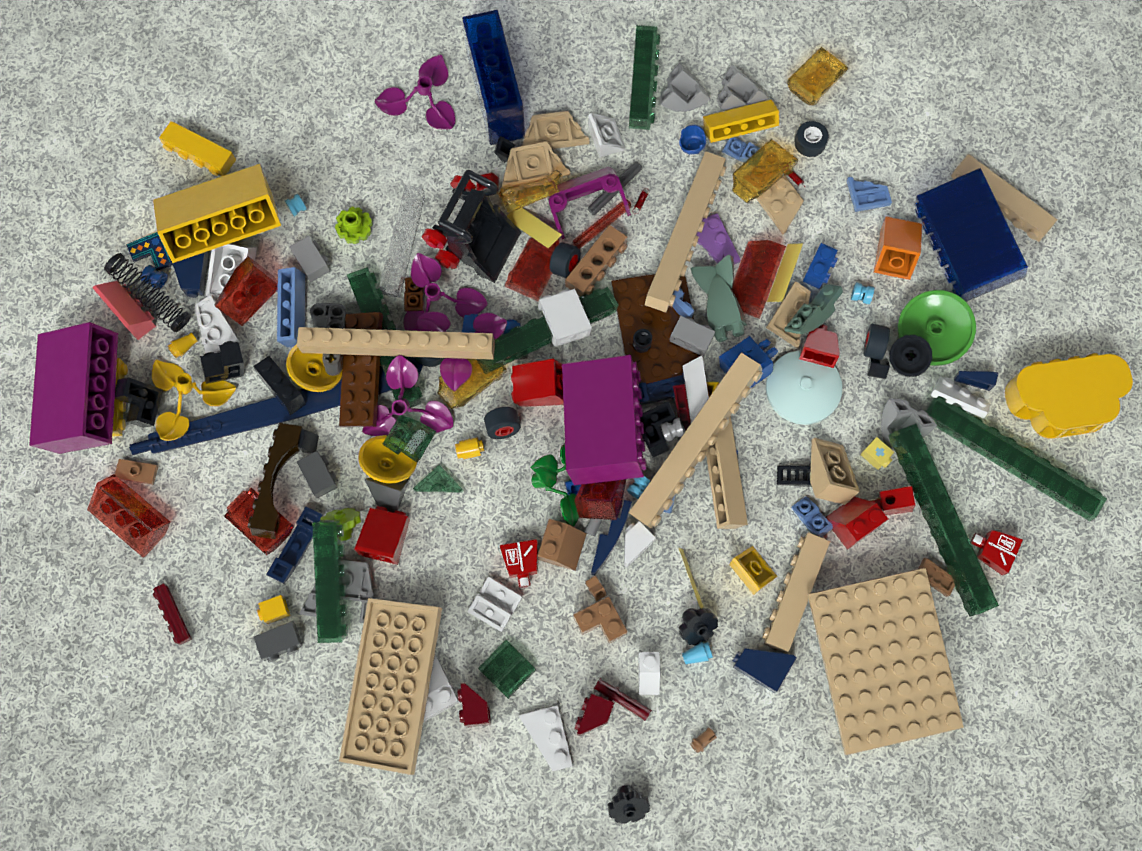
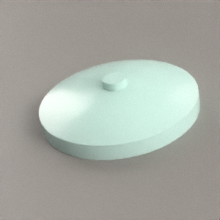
[766,351,842,425]

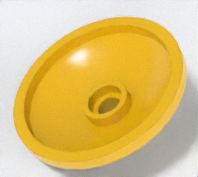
[286,344,342,392]
[358,435,417,483]

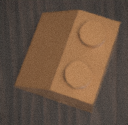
[538,519,586,571]

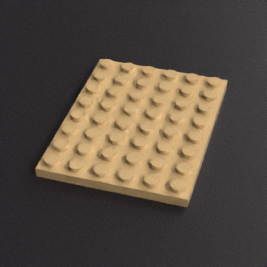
[807,568,964,755]

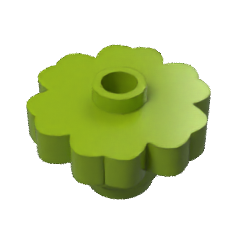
[335,207,373,244]
[320,508,361,541]

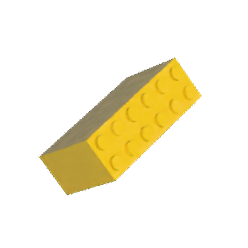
[153,164,281,263]

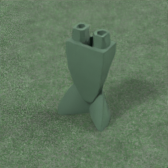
[691,255,747,342]

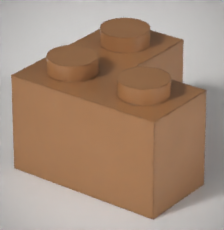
[573,596,627,644]

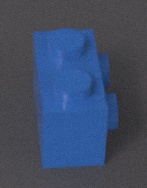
[803,243,838,289]

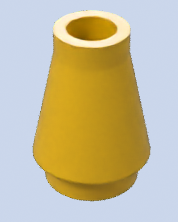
[167,333,198,358]

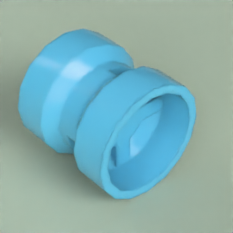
[851,282,875,305]
[626,476,651,499]

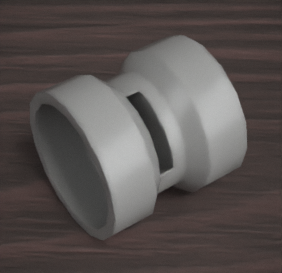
[661,418,685,442]

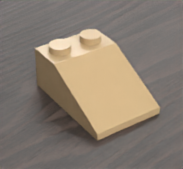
[810,438,860,505]

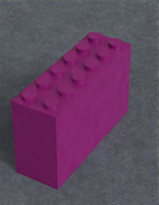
[29,322,118,454]
[562,355,647,485]

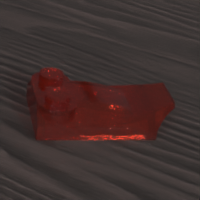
[505,238,559,301]
[224,487,294,555]

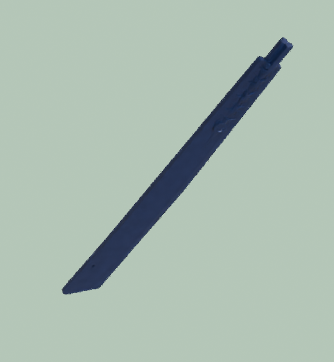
[129,357,423,455]

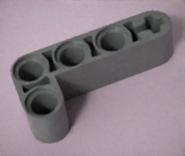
[310,303,347,376]

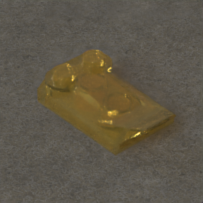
[787,47,849,106]
[732,139,798,203]
[498,170,561,213]
[437,355,507,409]

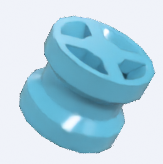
[285,193,307,217]

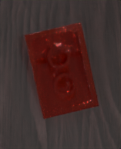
[214,256,278,326]
[574,479,626,520]

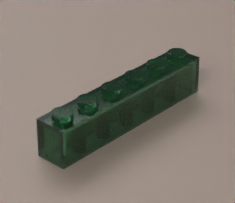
[629,25,660,130]
[312,519,348,643]

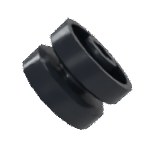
[889,335,933,378]

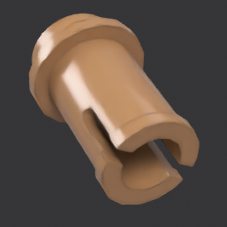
[690,727,717,753]

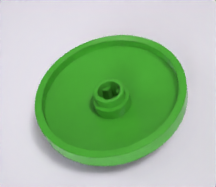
[898,290,976,366]

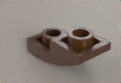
[404,277,424,312]

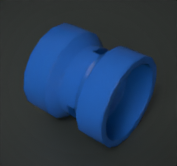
[140,265,168,290]

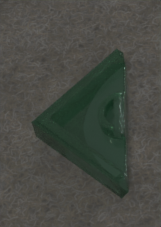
[413,465,464,493]

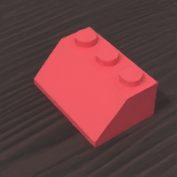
[92,281,156,340]

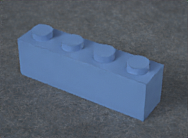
[277,267,305,348]

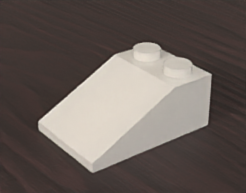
[205,242,257,303]
[423,654,460,722]

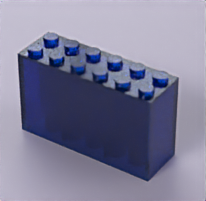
[462,9,525,146]
[914,168,1028,302]

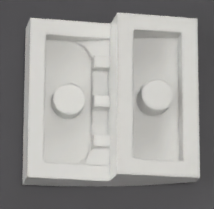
[468,576,523,632]

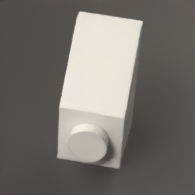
[624,521,656,568]
[638,652,660,695]

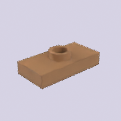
[114,459,158,485]
[918,558,958,597]

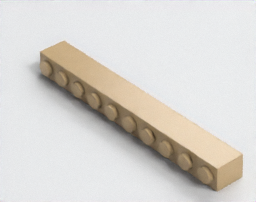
[645,151,727,312]
[297,327,495,359]
[629,353,763,529]

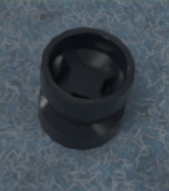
[633,329,652,353]

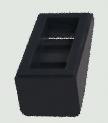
[777,466,812,487]

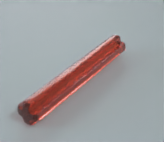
[572,199,632,249]

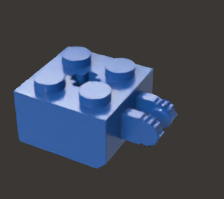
[719,336,778,388]

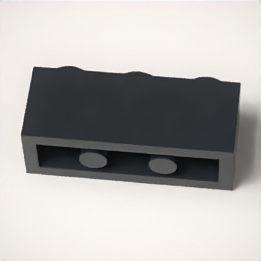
[253,356,306,416]

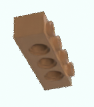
[565,225,628,298]

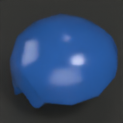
[679,125,707,155]

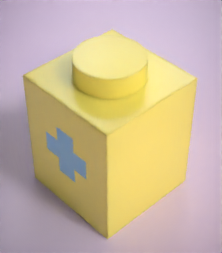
[861,437,894,470]

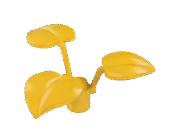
[152,359,236,441]

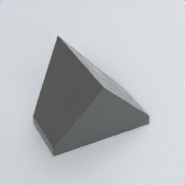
[365,477,410,513]

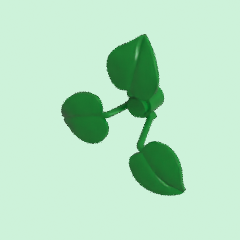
[530,443,581,527]

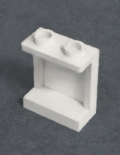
[538,289,592,347]

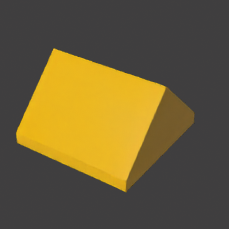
[729,546,778,595]

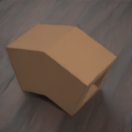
[585,576,607,601]

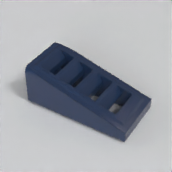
[954,371,999,391]

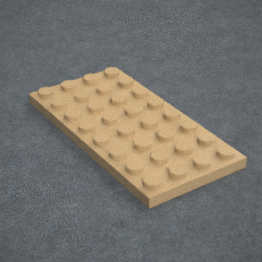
[339,598,442,775]

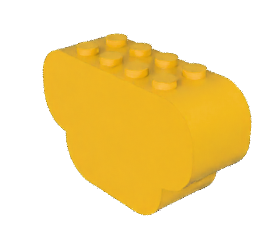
[1005,353,1133,439]

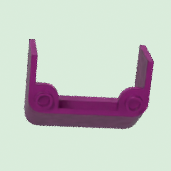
[547,167,631,239]

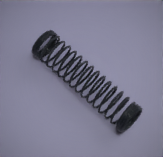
[104,253,191,333]

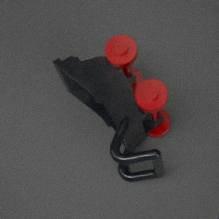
[422,170,521,283]

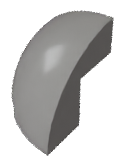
[660,63,711,112]
[718,64,769,111]
[881,398,937,451]

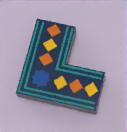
[126,232,173,271]

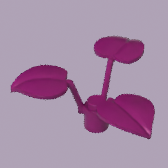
[374,55,455,130]
[403,253,488,331]
[417,312,507,392]
[362,355,453,436]

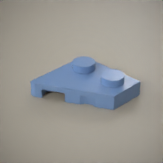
[846,177,892,212]

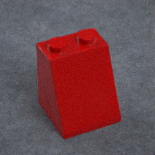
[511,358,564,407]
[825,497,888,550]
[354,506,410,565]

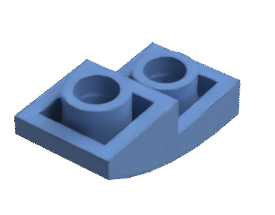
[722,137,764,167]
[673,288,694,318]
[791,496,833,537]

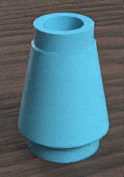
[682,642,713,665]

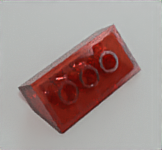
[732,240,786,319]
[87,474,171,558]

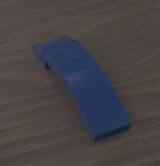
[639,373,686,405]
[266,507,323,584]

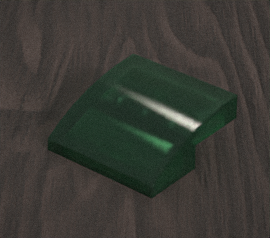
[382,415,436,462]
[478,640,536,699]

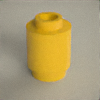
[455,437,484,460]

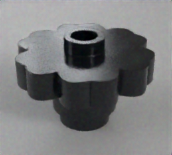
[679,608,718,645]
[607,785,650,824]

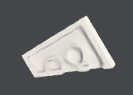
[195,295,240,353]
[930,376,991,418]
[518,705,572,771]

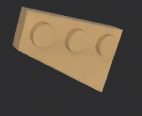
[766,281,811,348]

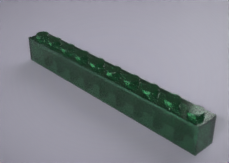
[925,396,1107,521]
[888,423,999,617]

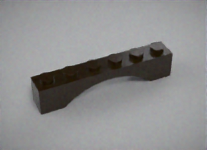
[248,423,303,539]

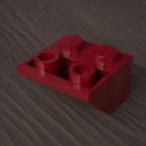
[457,683,491,728]
[574,694,614,736]

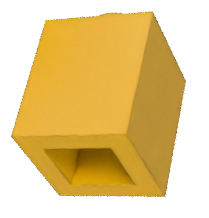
[257,595,291,624]

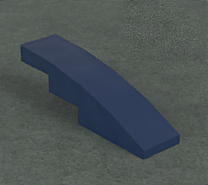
[591,500,632,576]

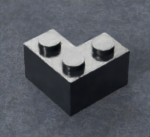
[200,341,244,384]
[115,377,163,428]
[640,401,677,458]

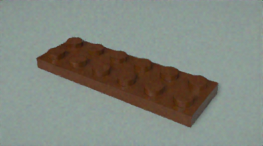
[339,312,383,428]

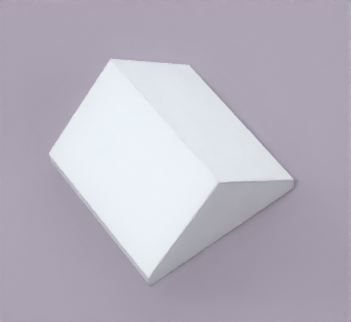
[588,113,626,158]

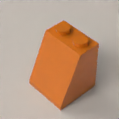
[874,216,922,280]

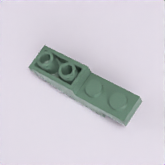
[784,284,843,334]

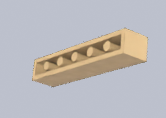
[951,154,1057,242]
[706,416,748,529]
[762,532,830,653]

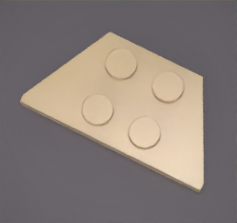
[521,111,590,149]
[501,142,570,189]
[743,173,804,234]

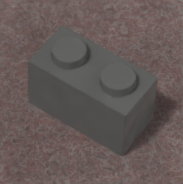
[297,451,338,499]
[253,621,303,663]

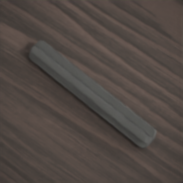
[588,161,642,215]

